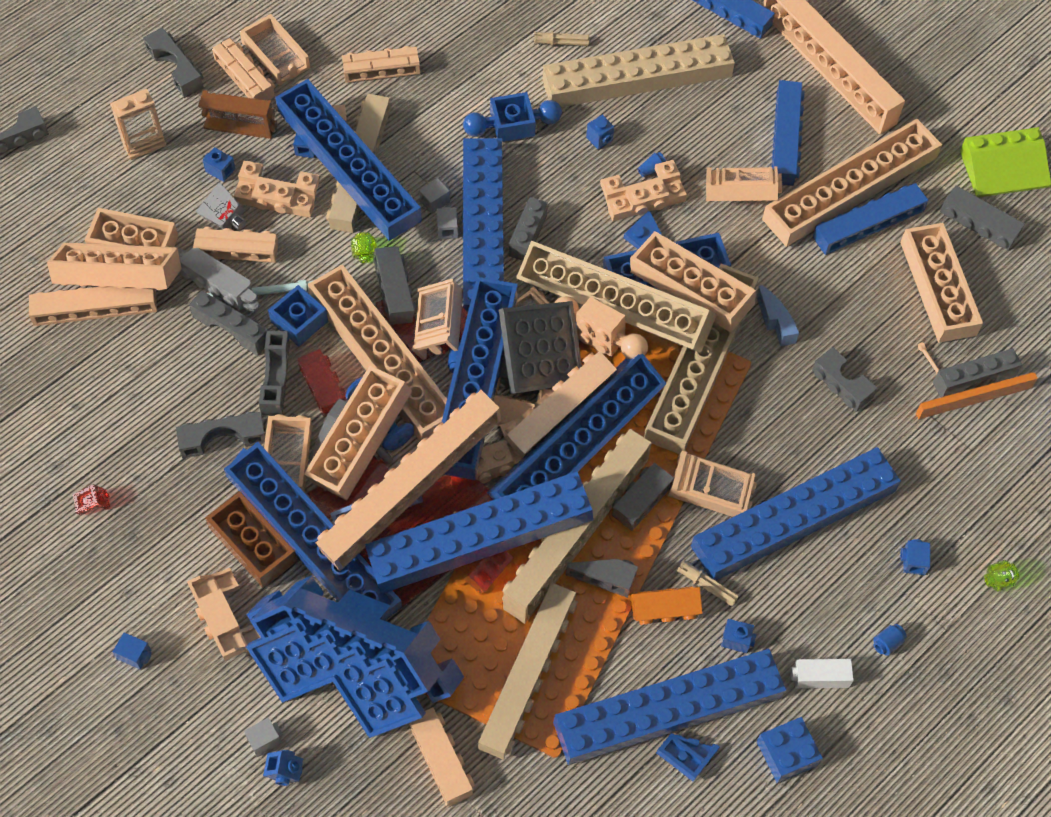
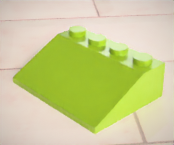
[960,127,1051,198]

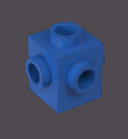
[263,750,304,786]

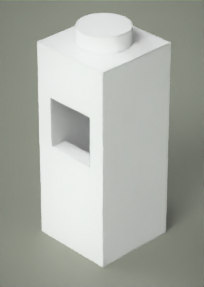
[790,659,854,688]

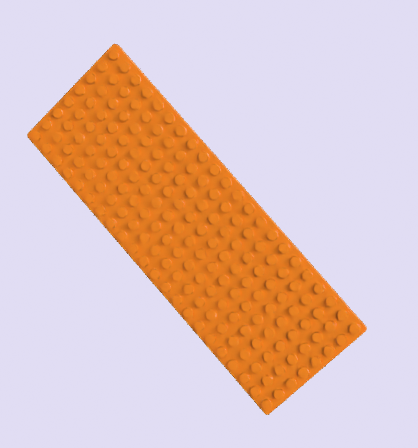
[424,323,751,758]

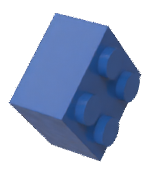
[268,285,329,347]
[757,717,823,783]

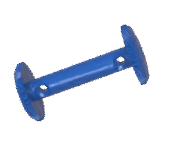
[345,377,414,451]

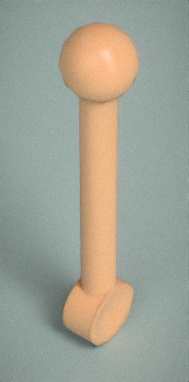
[918,342,939,374]

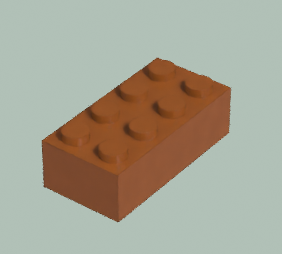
[205,491,297,588]

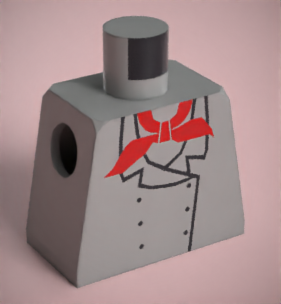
[196,183,246,230]

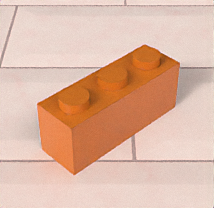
[631,586,702,624]

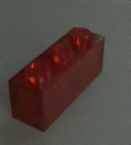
[297,349,346,418]

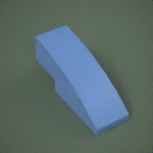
[756,285,799,346]

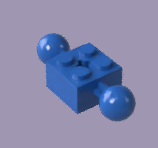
[463,92,562,142]

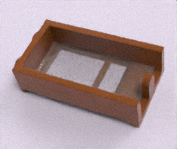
[198,90,277,139]

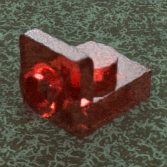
[73,484,110,516]

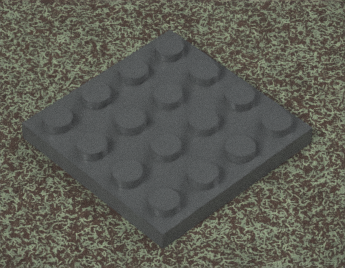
[499,301,582,394]

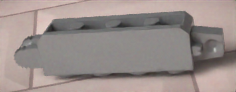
[178,248,260,312]

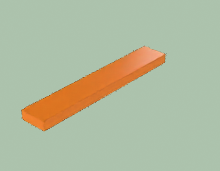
[916,372,1038,419]

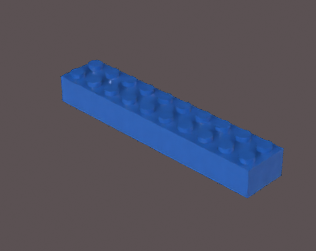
[275,79,422,241]
[463,138,504,317]
[441,277,518,480]
[487,354,666,500]
[224,442,402,621]
[691,447,901,581]
[365,471,594,594]
[553,649,786,765]

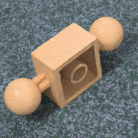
[555,296,648,359]

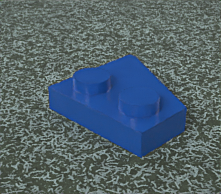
[624,211,662,249]
[656,733,720,782]

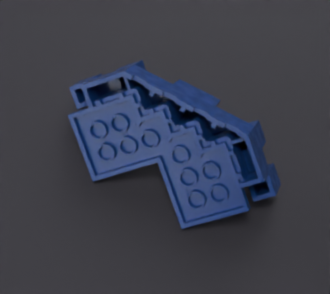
[246,575,464,738]

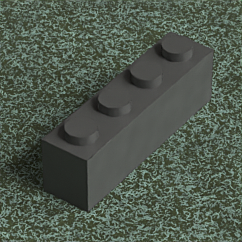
[940,185,1025,251]
[373,246,417,325]

